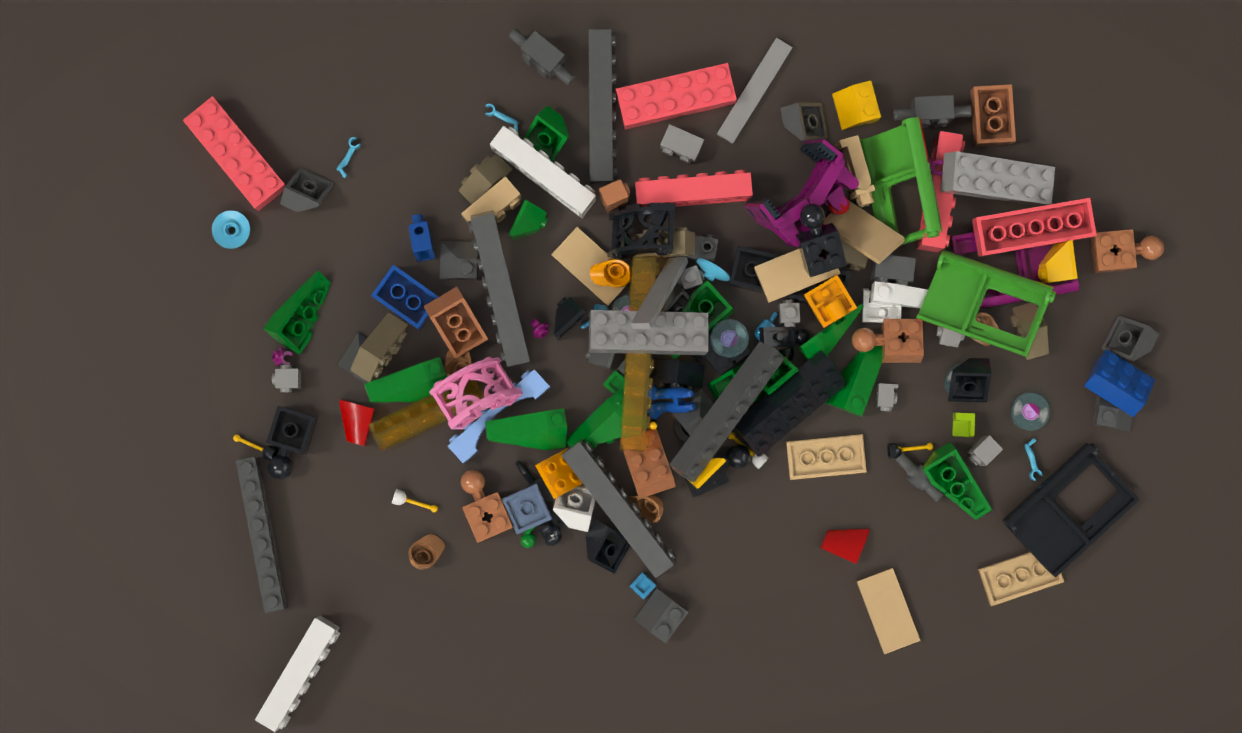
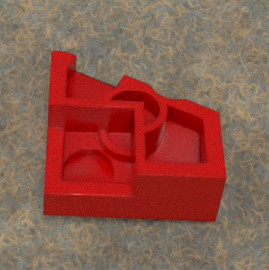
[339,400,375,446]
[820,529,870,564]

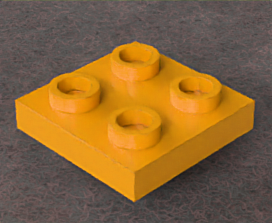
[804,275,857,328]
[535,448,583,499]

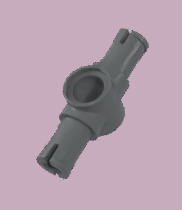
[895,453,944,502]

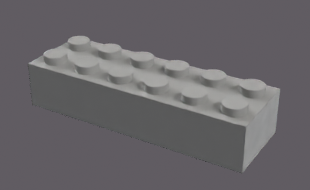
[941,151,1055,206]
[589,310,708,355]

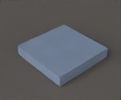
[501,483,552,534]

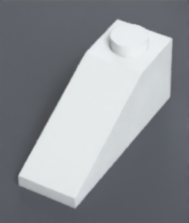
[870,281,928,309]

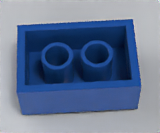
[371,265,439,331]
[1084,349,1155,417]

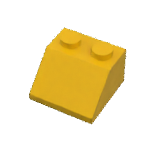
[832,81,881,130]

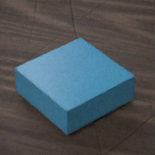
[629,572,656,600]

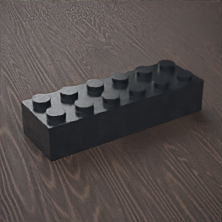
[728,246,851,304]
[735,350,847,458]

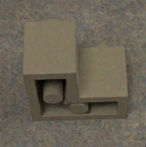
[459,154,513,204]
[1010,303,1049,360]

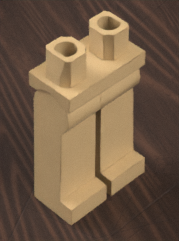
[833,135,875,208]

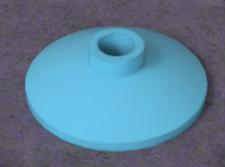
[212,211,250,249]
[697,258,730,281]

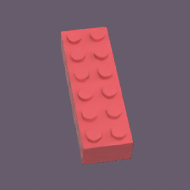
[616,63,737,130]
[183,96,286,211]
[916,131,965,253]
[635,170,753,207]
[972,198,1097,257]

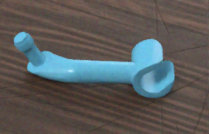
[485,104,520,132]
[337,137,361,178]
[1024,438,1042,481]

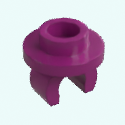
[929,158,943,176]
[530,318,549,339]
[272,347,293,366]

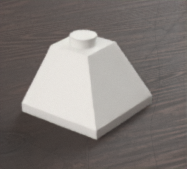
[553,485,595,532]

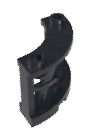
[607,203,675,260]

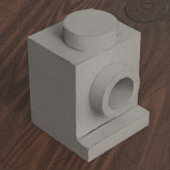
[876,383,898,412]

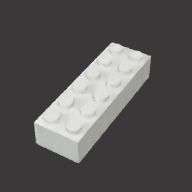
[490,126,596,219]
[255,616,340,732]

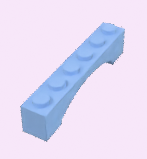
[448,369,550,464]

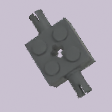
[509,28,575,85]
[893,95,971,129]

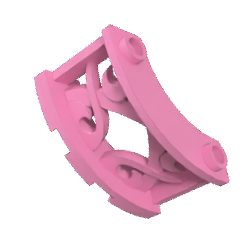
[429,357,523,429]

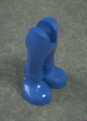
[642,384,696,419]

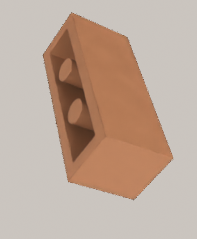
[599,179,630,214]

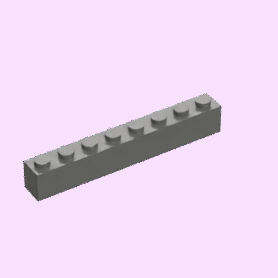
[589,29,617,184]
[468,210,530,367]
[669,342,784,482]
[561,438,676,578]
[236,457,287,613]

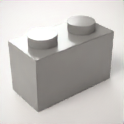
[660,124,704,164]
[967,435,1003,466]

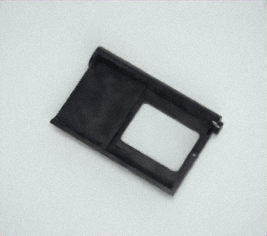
[1002,443,1140,577]

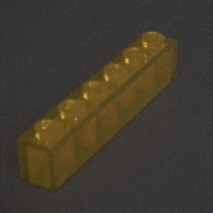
[369,380,484,451]

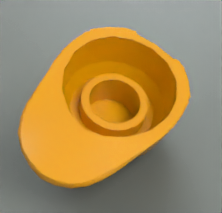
[590,258,631,287]

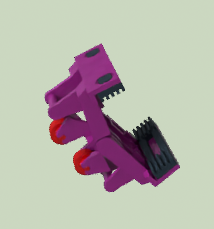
[744,139,859,247]

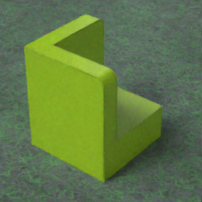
[952,413,975,437]

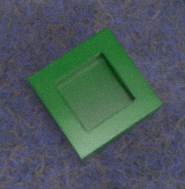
[603,370,630,394]

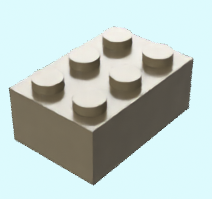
[350,312,408,383]

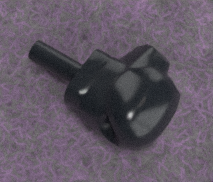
[539,523,562,546]

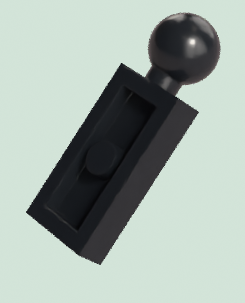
[759,327,809,347]

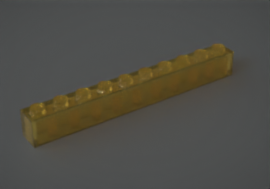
[620,256,659,452]

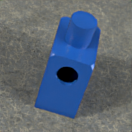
[408,214,436,262]

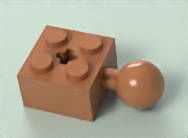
[1090,229,1164,273]
[852,319,924,363]
[461,470,513,543]

